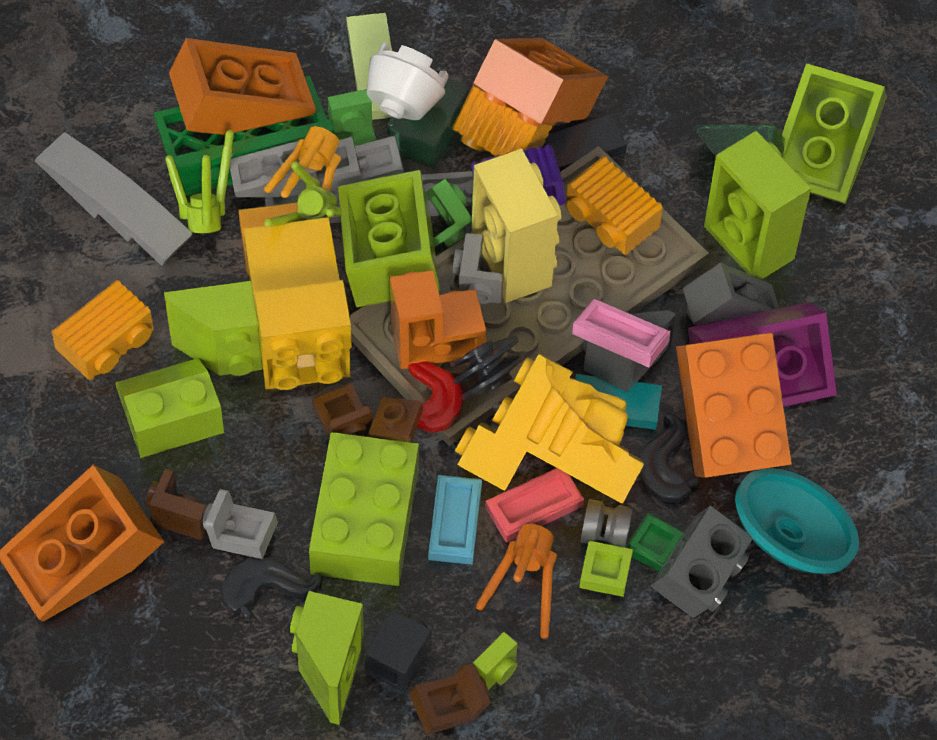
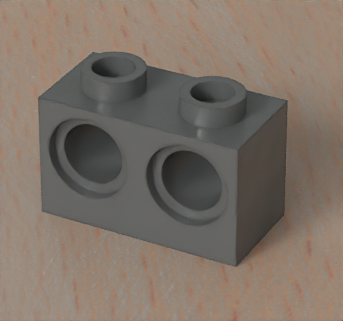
[650,506,752,618]

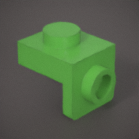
[426,179,472,248]

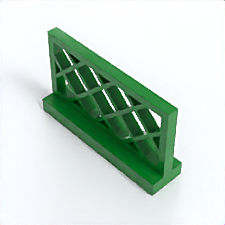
[153,76,335,196]

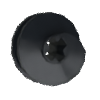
[449,336,527,400]

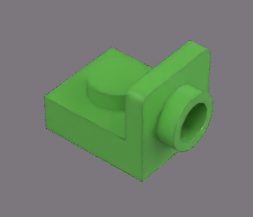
[328,89,377,146]

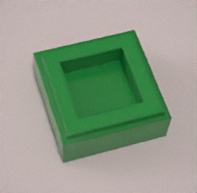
[626,513,684,572]

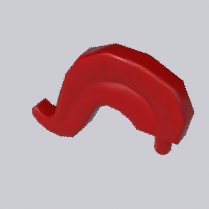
[408,361,464,433]

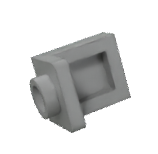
[453,233,503,304]
[203,489,278,559]

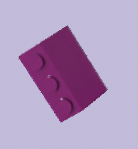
[688,302,837,407]

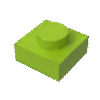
[579,541,633,597]
[473,632,518,690]

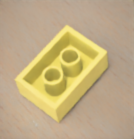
[471,149,561,303]

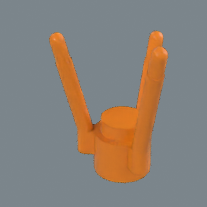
[476,524,557,639]

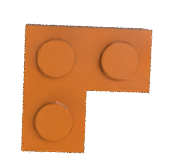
[390,270,486,369]

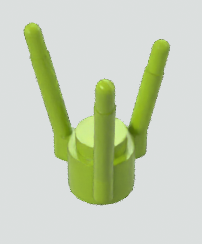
[165,130,234,233]
[264,161,342,227]

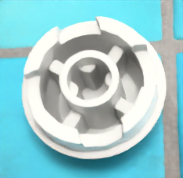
[367,43,448,120]

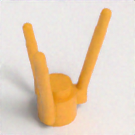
[264,126,341,198]

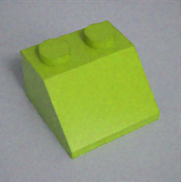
[164,281,262,376]
[115,358,224,458]
[290,591,364,725]

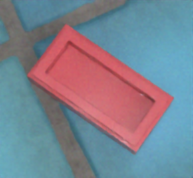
[485,468,584,543]

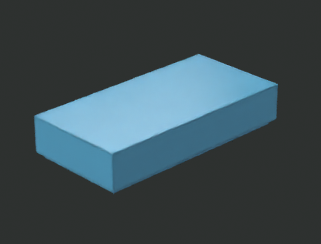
[428,475,482,565]

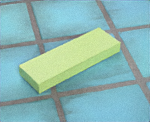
[346,13,394,120]

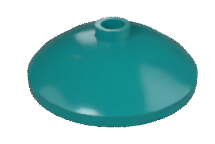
[735,468,859,574]

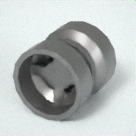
[581,499,633,548]

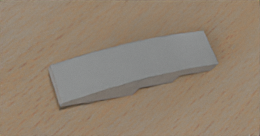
[35,132,193,266]
[230,136,404,197]

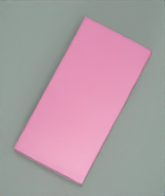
[572,299,671,368]

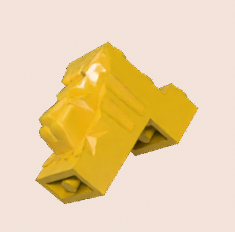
[243,217,352,390]
[455,353,644,504]

